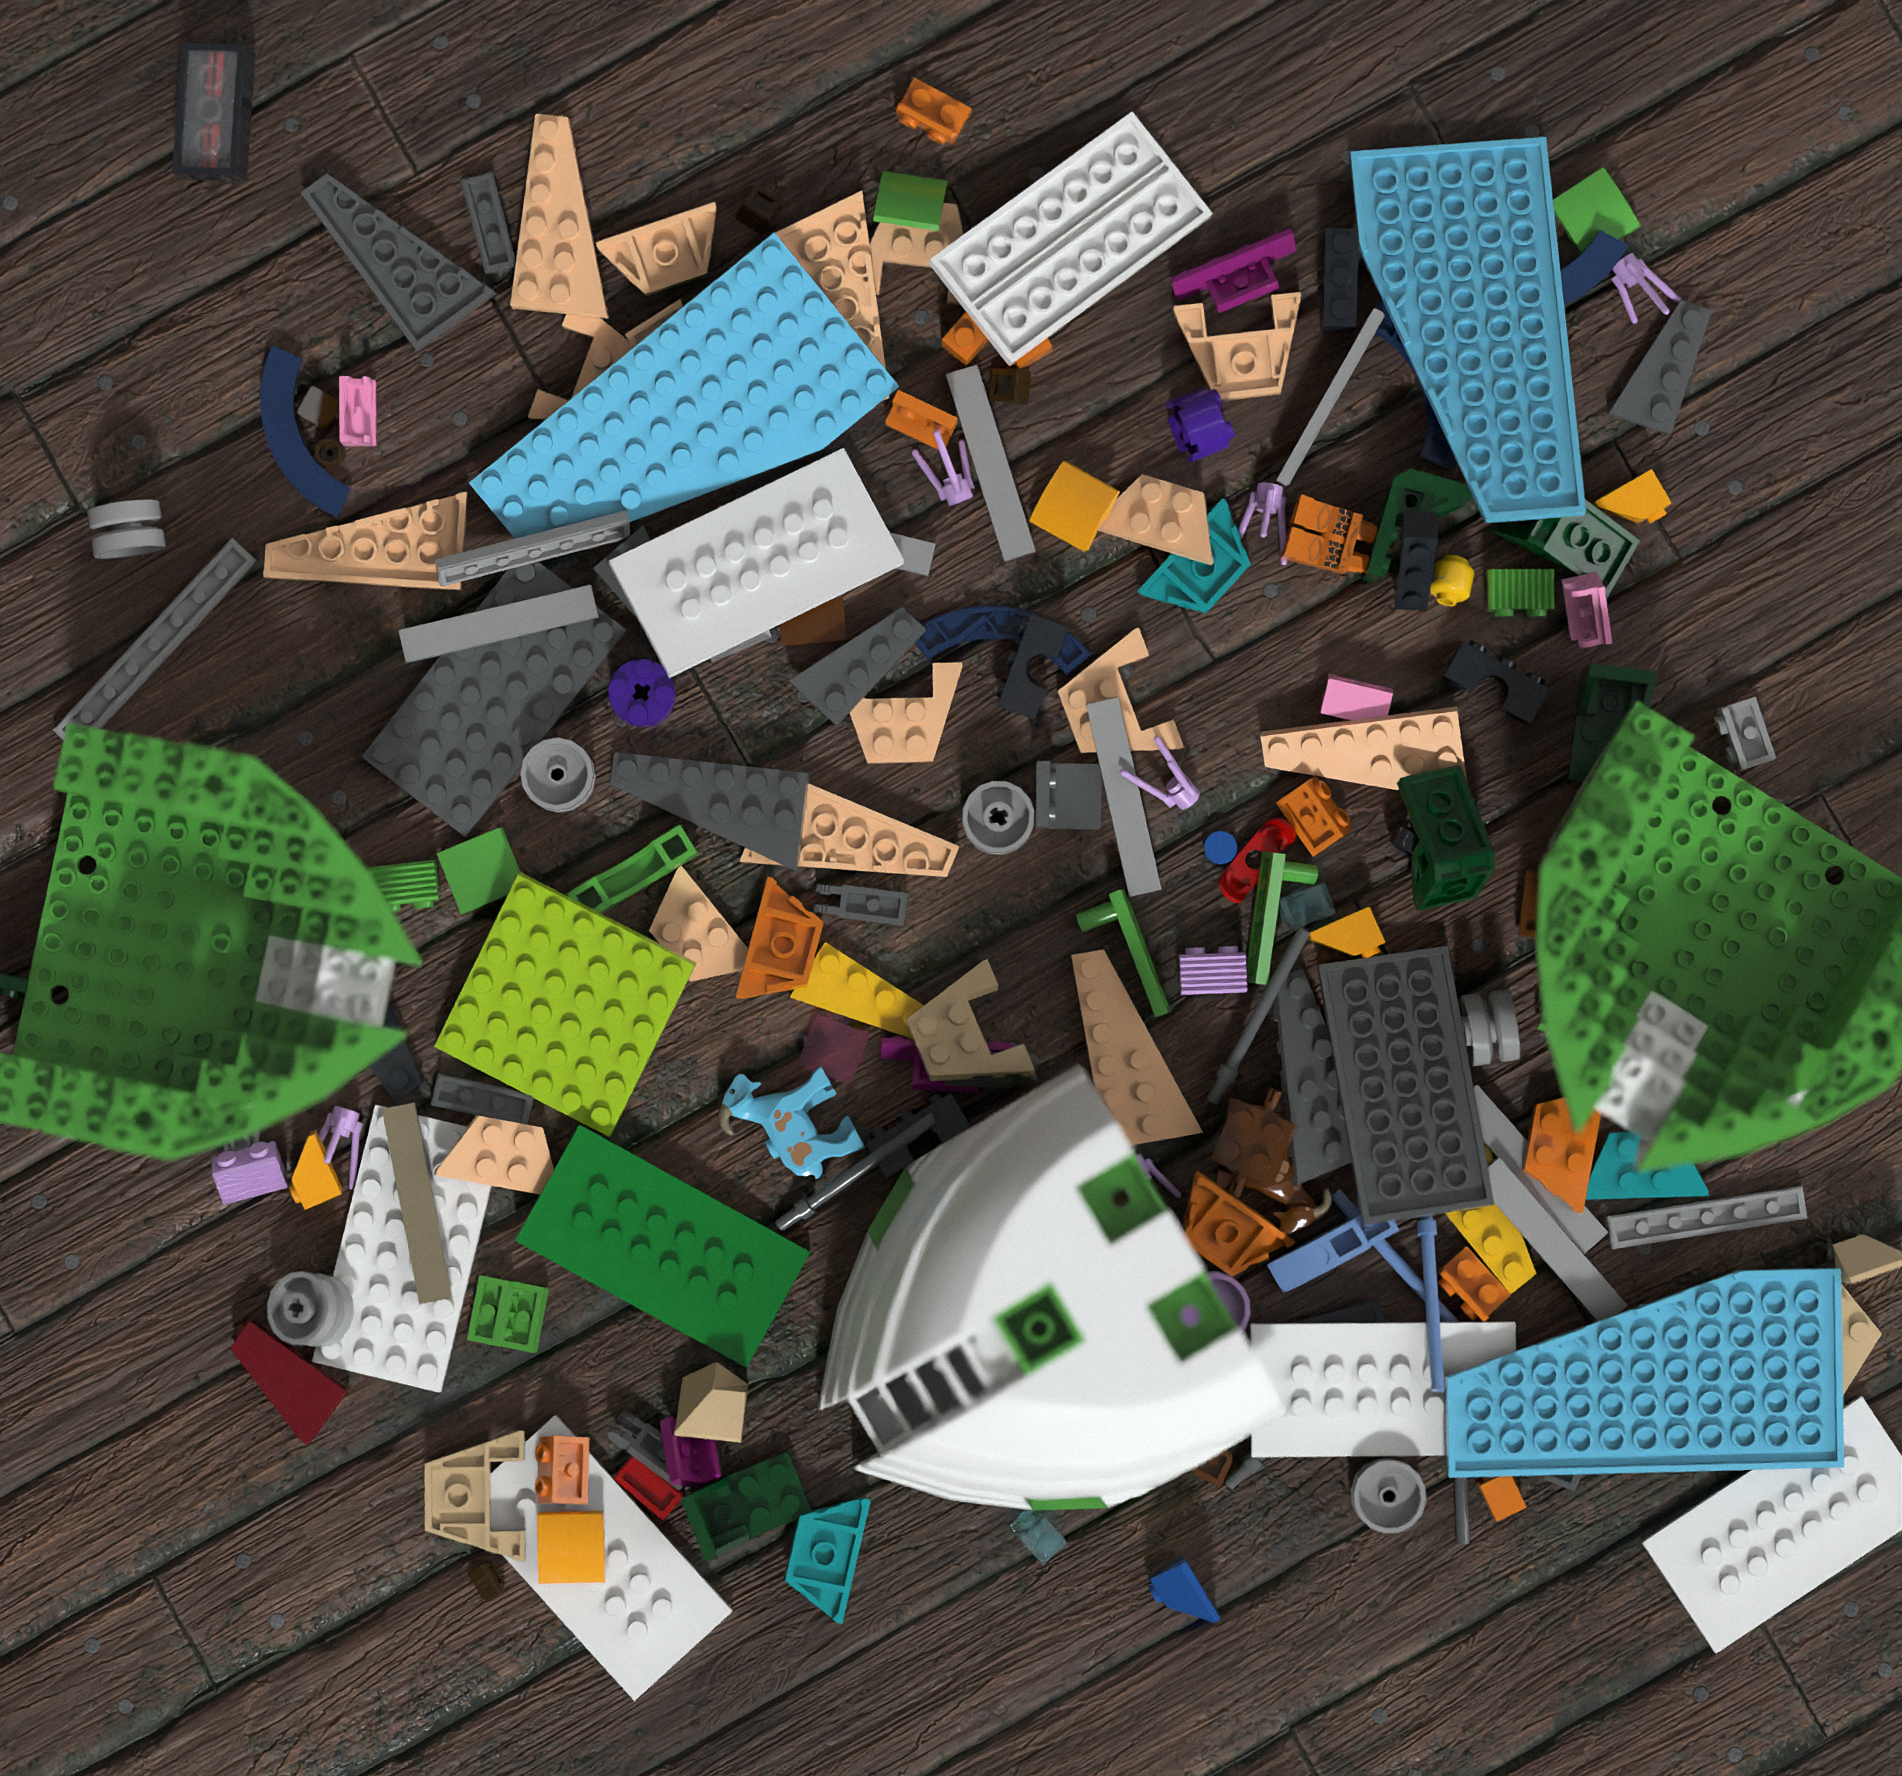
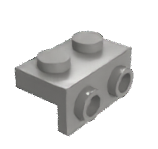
[1714,697,1776,772]

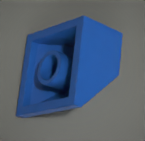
[1147,1555,1220,1622]

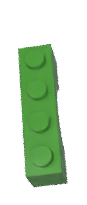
[567,825,699,914]

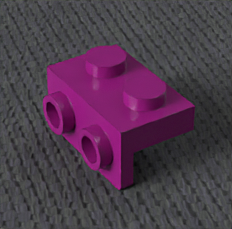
[660,1417,721,1489]

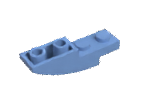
[1267,1213,1399,1293]

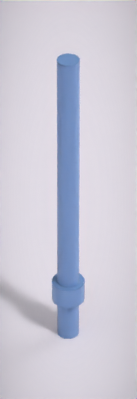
[1332,1189,1459,1322]
[1416,1215,1445,1392]

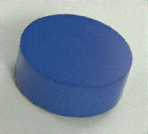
[1204,831,1237,865]

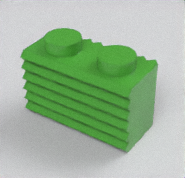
[1485,569,1554,618]
[368,860,441,912]

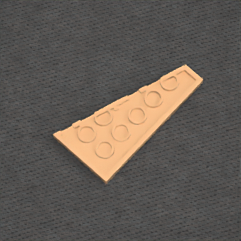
[510,114,609,318]
[776,191,890,402]
[1071,950,1203,1146]

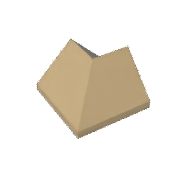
[1832,1233,1902,1284]
[675,1362,748,1443]

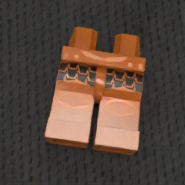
[1280,494,1378,575]

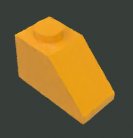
[1592,469,1671,524]
[1308,906,1386,958]
[289,1129,343,1210]

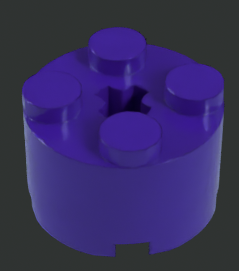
[1166,387,1235,463]
[608,659,676,728]

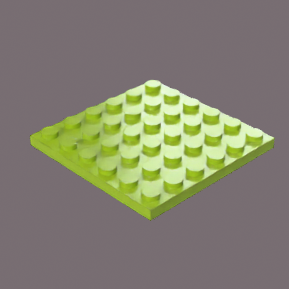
[434,872,697,1137]

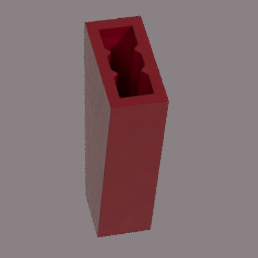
[230,1320,349,1445]

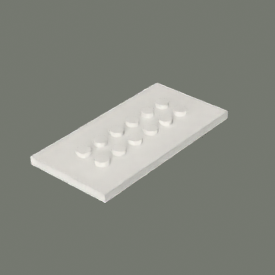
[928,112,1213,366]
[609,448,904,678]
[1250,1321,1516,1457]
[1641,1396,1902,1653]
[491,1415,733,1701]

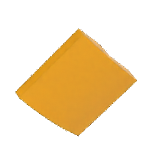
[1029,461,1120,552]
[537,1511,606,1584]

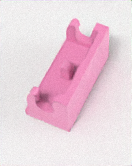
[339,376,377,446]
[1561,572,1612,648]
[1320,674,1393,720]

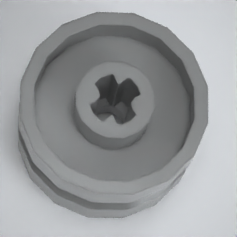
[87,500,166,559]
[520,738,596,813]
[962,781,1034,855]
[1461,989,1520,1066]
[267,1271,354,1347]
[1350,1457,1426,1533]

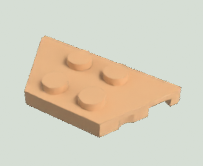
[595,202,717,296]
[1098,474,1213,566]
[649,866,748,982]
[434,1115,554,1194]

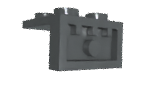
[1035,761,1102,830]

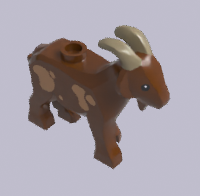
[1216,1098,1332,1234]

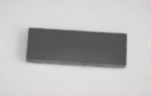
[461,172,516,276]
[431,1073,534,1124]

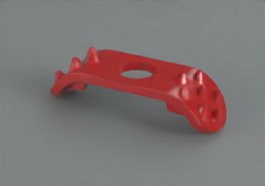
[1217,818,1296,903]

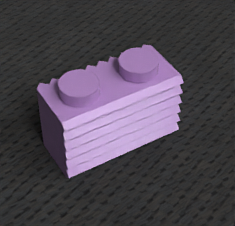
[1178,946,1247,995]
[212,1141,288,1205]

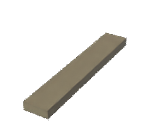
[382,1103,453,1304]

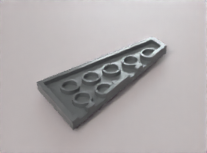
[300,174,496,352]
[610,752,810,872]
[1273,968,1351,1186]

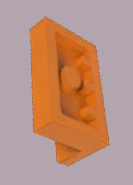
[895,78,972,145]
[885,390,958,450]
[1276,776,1352,857]
[1437,1246,1511,1322]
[534,1436,590,1505]

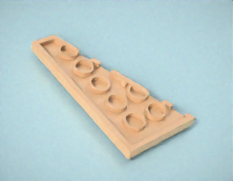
[263,491,468,591]
[1260,707,1467,790]
[739,784,960,877]

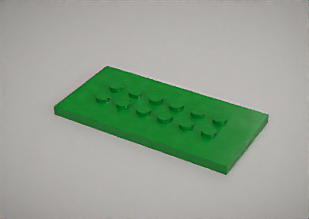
[515,1124,810,1368]

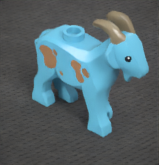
[718,1066,865,1179]

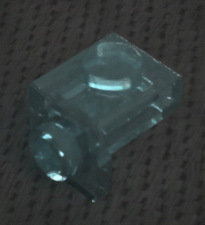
[1280,883,1336,930]
[1010,1510,1068,1565]

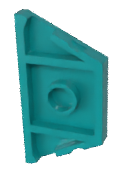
[1137,498,1251,614]
[1585,1132,1709,1200]
[784,1497,871,1624]

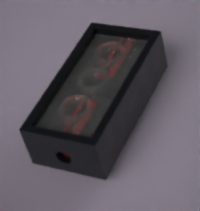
[172,43,256,182]

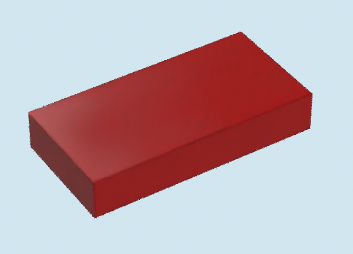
[613,1456,684,1521]

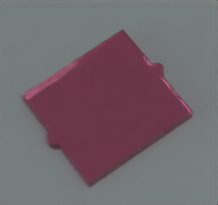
[797,1014,870,1085]

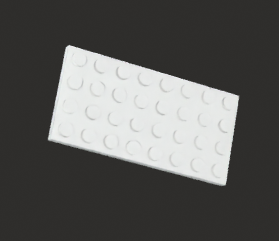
[312,1105,492,1393]

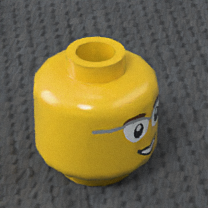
[1430,555,1474,606]

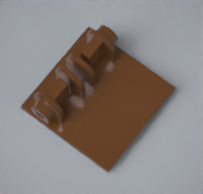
[780,594,847,646]

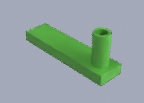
[1246,851,1318,985]
[1076,889,1171,1018]

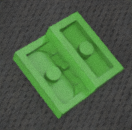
[1553,167,1640,254]
[873,171,947,231]
[437,827,520,914]
[467,1275,549,1353]

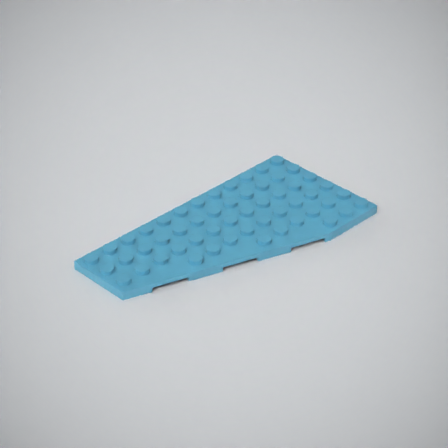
[1350,137,1586,523]
[469,232,899,539]
[1445,1268,1844,1478]

